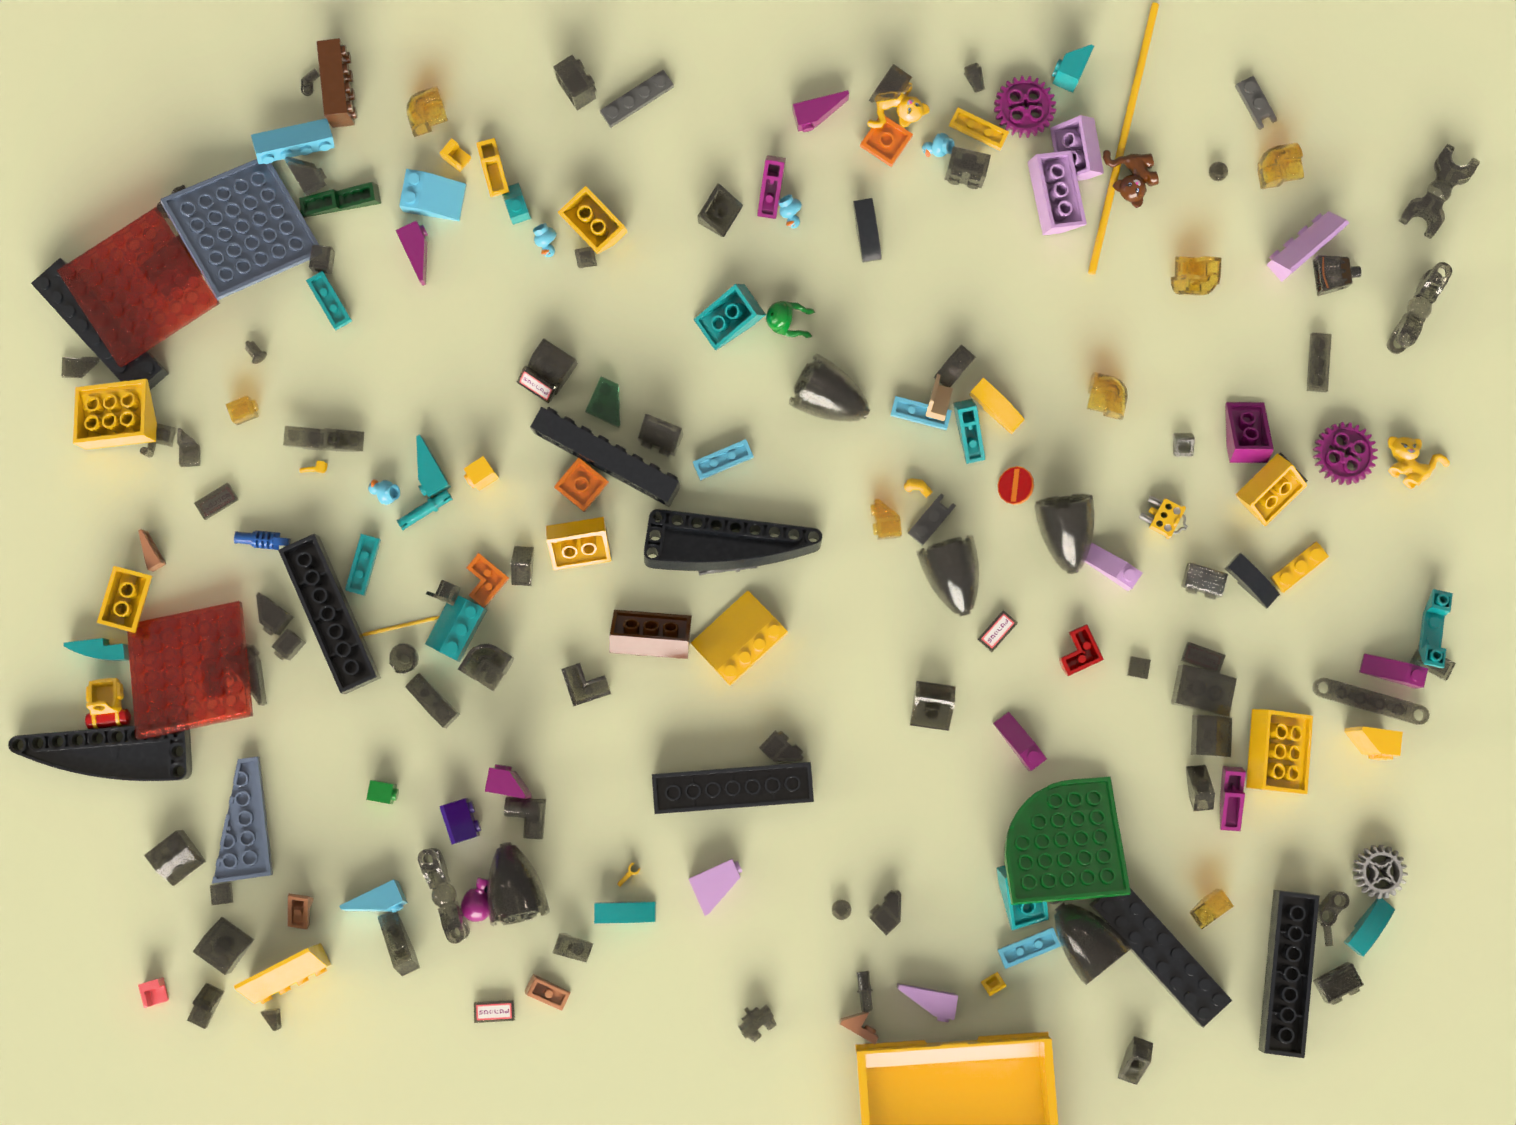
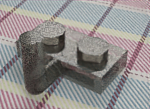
[140,424,177,458]

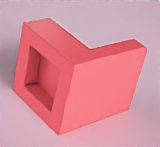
[138,977,169,1008]

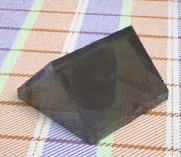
[698,183,743,237]

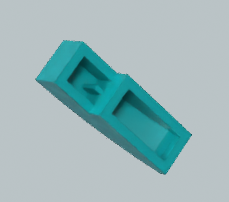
[64,638,130,661]
[1344,897,1395,957]
[594,902,656,924]

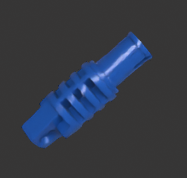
[234,530,291,550]

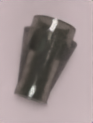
[964,63,985,93]

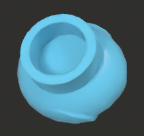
[922,133,955,157]
[778,194,802,228]
[533,223,557,257]
[368,479,400,505]

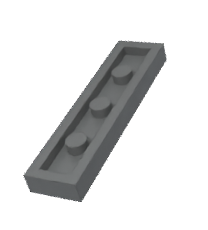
[600,70,674,128]

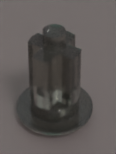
[245,341,267,364]

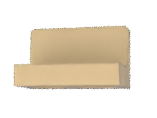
[926,374,953,421]

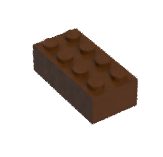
[317,38,357,128]

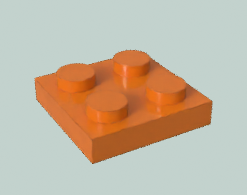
[860,116,913,167]
[554,457,609,512]

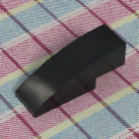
[853,198,882,263]
[1224,553,1280,609]

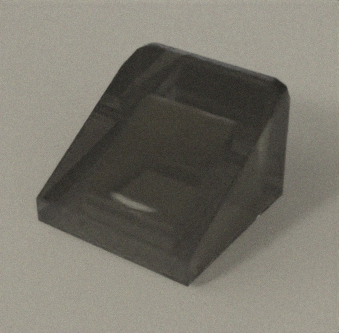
[1173,433,1195,456]
[261,1008,281,1031]

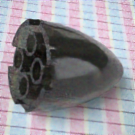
[789,354,870,422]
[1034,494,1095,574]
[916,535,979,616]
[487,842,550,926]
[1054,902,1131,985]

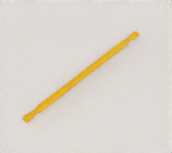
[362,616,439,636]

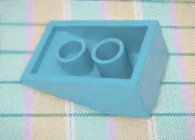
[399,169,466,221]

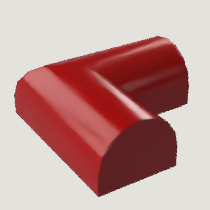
[1059,624,1104,676]

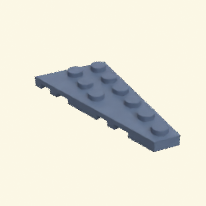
[212,756,273,884]

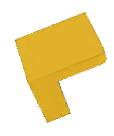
[440,138,471,172]

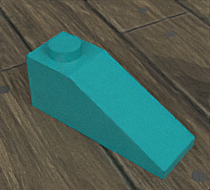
[953,399,985,464]
[416,434,451,498]

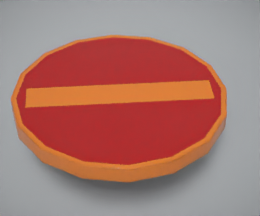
[998,466,1034,505]

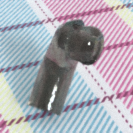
[301,69,320,96]

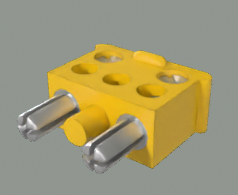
[1139,495,1188,539]

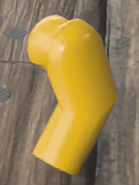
[904,478,933,498]

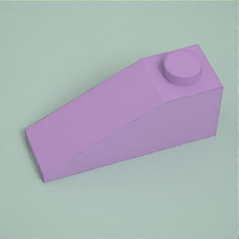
[1080,542,1143,591]
[897,983,958,1022]

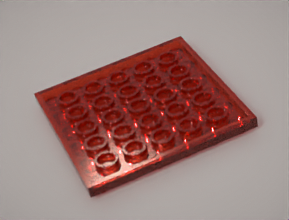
[57,207,220,367]
[127,601,253,739]

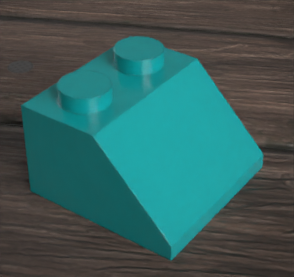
[1052,45,1094,93]

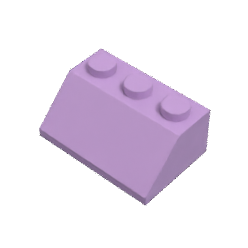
[1050,115,1104,181]

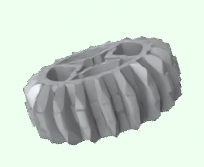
[1352,845,1408,899]

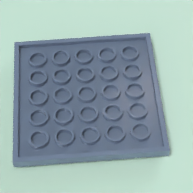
[160,159,323,301]

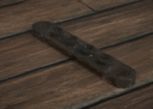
[1312,678,1430,725]

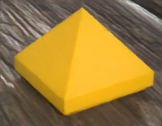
[981,972,1007,996]

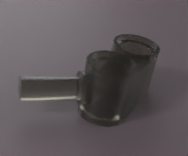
[1317,891,1350,946]

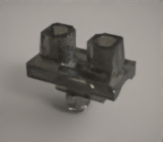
[738,1004,776,1042]

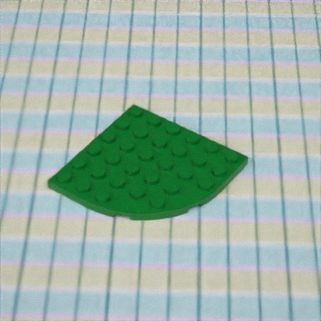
[1004,776,1131,905]

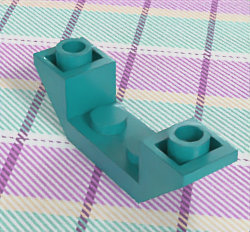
[1418,589,1453,668]

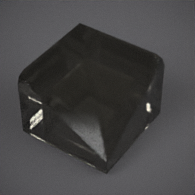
[575,247,597,268]

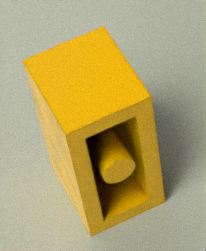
[464,456,499,491]

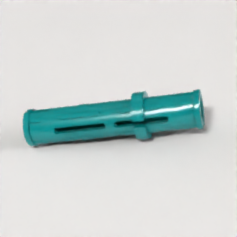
[396,489,453,531]

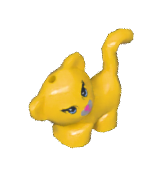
[867,81,930,128]
[1388,436,1450,489]

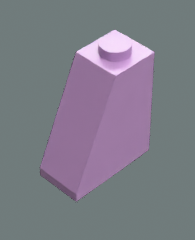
[689,859,742,916]

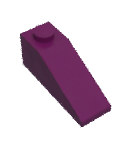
[792,90,849,132]
[757,155,786,219]
[395,221,428,286]
[1359,654,1428,689]
[993,712,1047,771]

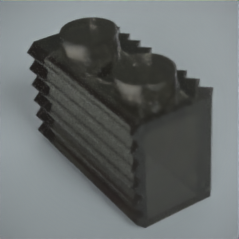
[1181,563,1228,600]
[1313,962,1364,1005]

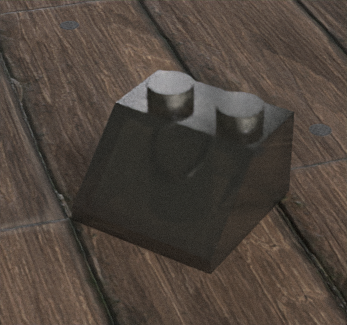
[525,338,578,395]
[638,414,683,457]
[910,681,956,731]
[1191,715,1232,757]
[144,830,206,886]
[193,917,255,975]

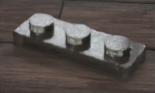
[1307,332,1332,393]

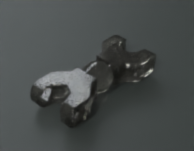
[1399,144,1480,239]
[1387,262,1452,354]
[418,848,470,944]

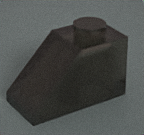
[869,64,912,103]
[284,157,327,196]
[934,344,976,388]
[256,592,294,636]
[1118,1036,1153,1085]

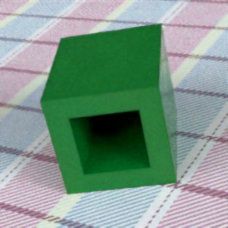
[366,780,399,804]

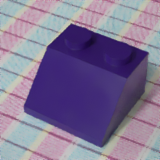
[439,798,481,844]

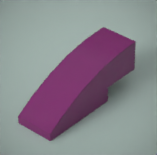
[1220,766,1246,831]

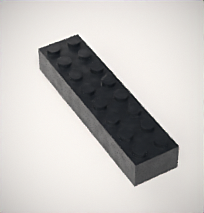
[31,258,169,390]
[530,407,681,507]
[278,534,381,694]
[652,762,814,814]
[1089,888,1232,1028]
[1258,890,1320,1058]

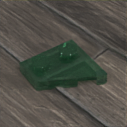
[585,376,620,428]

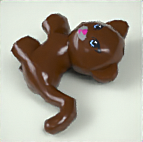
[1103,150,1159,208]

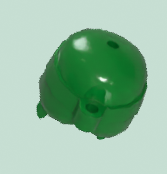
[766,301,815,338]

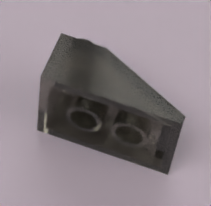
[1171,664,1237,717]

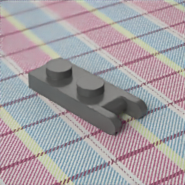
[1235,76,1277,130]
[908,493,956,546]

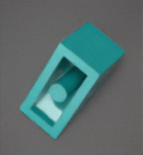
[502,183,531,225]

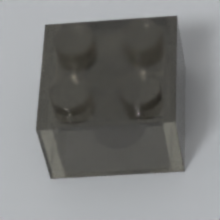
[553,55,597,111]
[944,146,991,189]

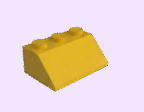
[558,186,627,254]
[1235,453,1307,526]
[546,517,611,570]
[97,566,152,633]
[1344,726,1403,760]

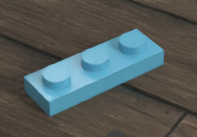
[890,396,952,430]
[692,439,754,481]
[997,927,1061,969]

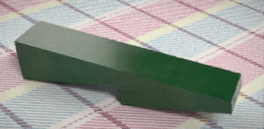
[299,182,381,218]

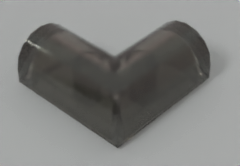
[561,663,611,707]
[504,797,546,839]

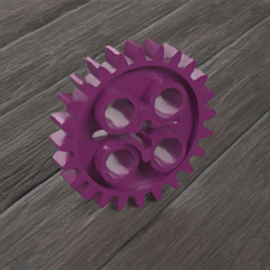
[994,75,1056,138]
[1313,422,1378,485]

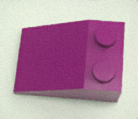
[1225,402,1274,463]

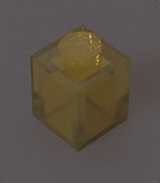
[226,396,259,425]

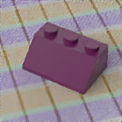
[485,764,532,799]

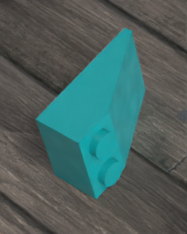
[694,284,766,350]
[997,865,1049,930]

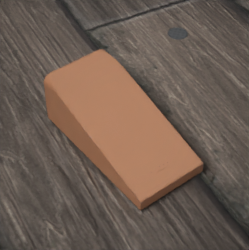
[138,529,166,572]
[525,974,571,1011]

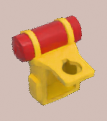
[85,678,131,729]

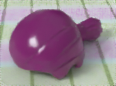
[461,877,493,922]

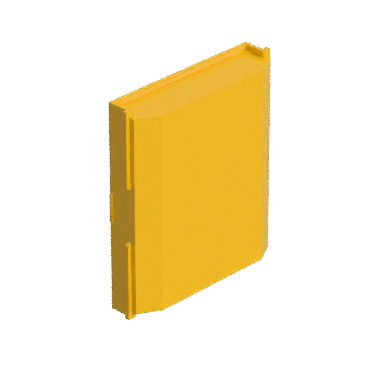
[855,1031,1058,1125]

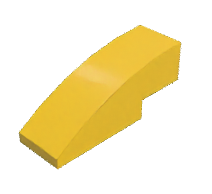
[476,138,509,197]
[969,378,1025,434]

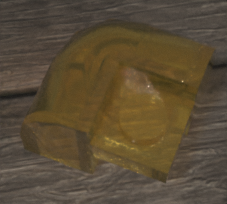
[406,86,448,137]
[1257,143,1304,189]
[1171,256,1222,296]
[1086,372,1128,420]

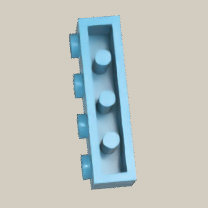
[251,118,335,164]

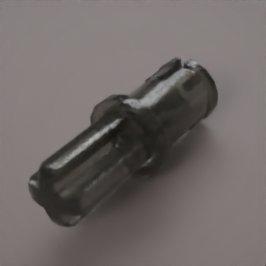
[857,971,873,1012]

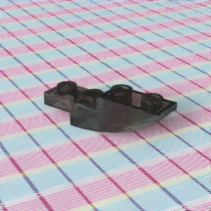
[283,426,364,452]

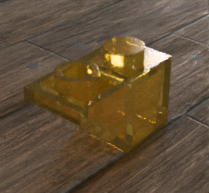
[870,499,902,540]
[1189,889,1234,929]

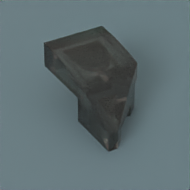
[61,357,100,378]
[177,428,200,467]

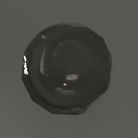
[389,643,419,674]

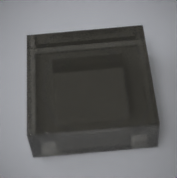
[1127,656,1151,679]
[210,883,233,905]

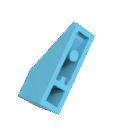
[340,879,408,913]

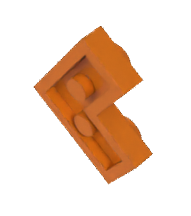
[466,553,509,608]

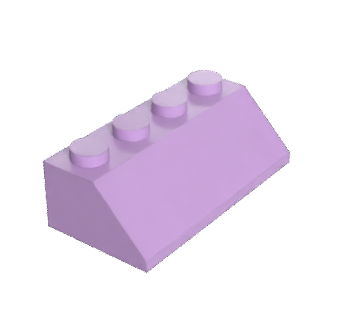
[1028,151,1087,235]
[1267,211,1349,282]

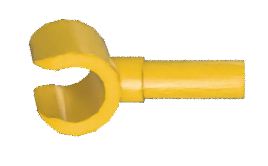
[299,461,328,473]
[617,863,640,887]

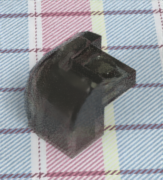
[458,643,514,691]

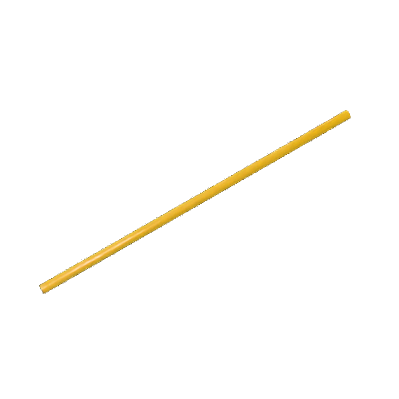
[1088,2,1159,274]

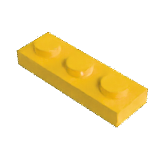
[949,107,1009,151]
[1270,541,1329,593]

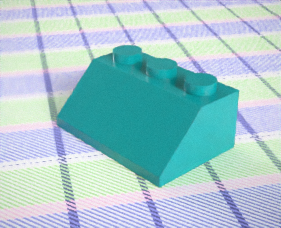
[425,592,487,662]

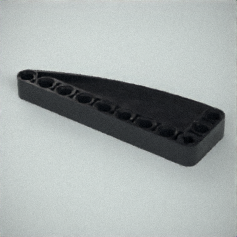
[644,509,822,571]
[8,722,192,781]

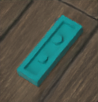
[306,271,352,331]
[345,534,381,596]

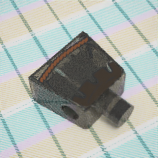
[1313,255,1361,296]

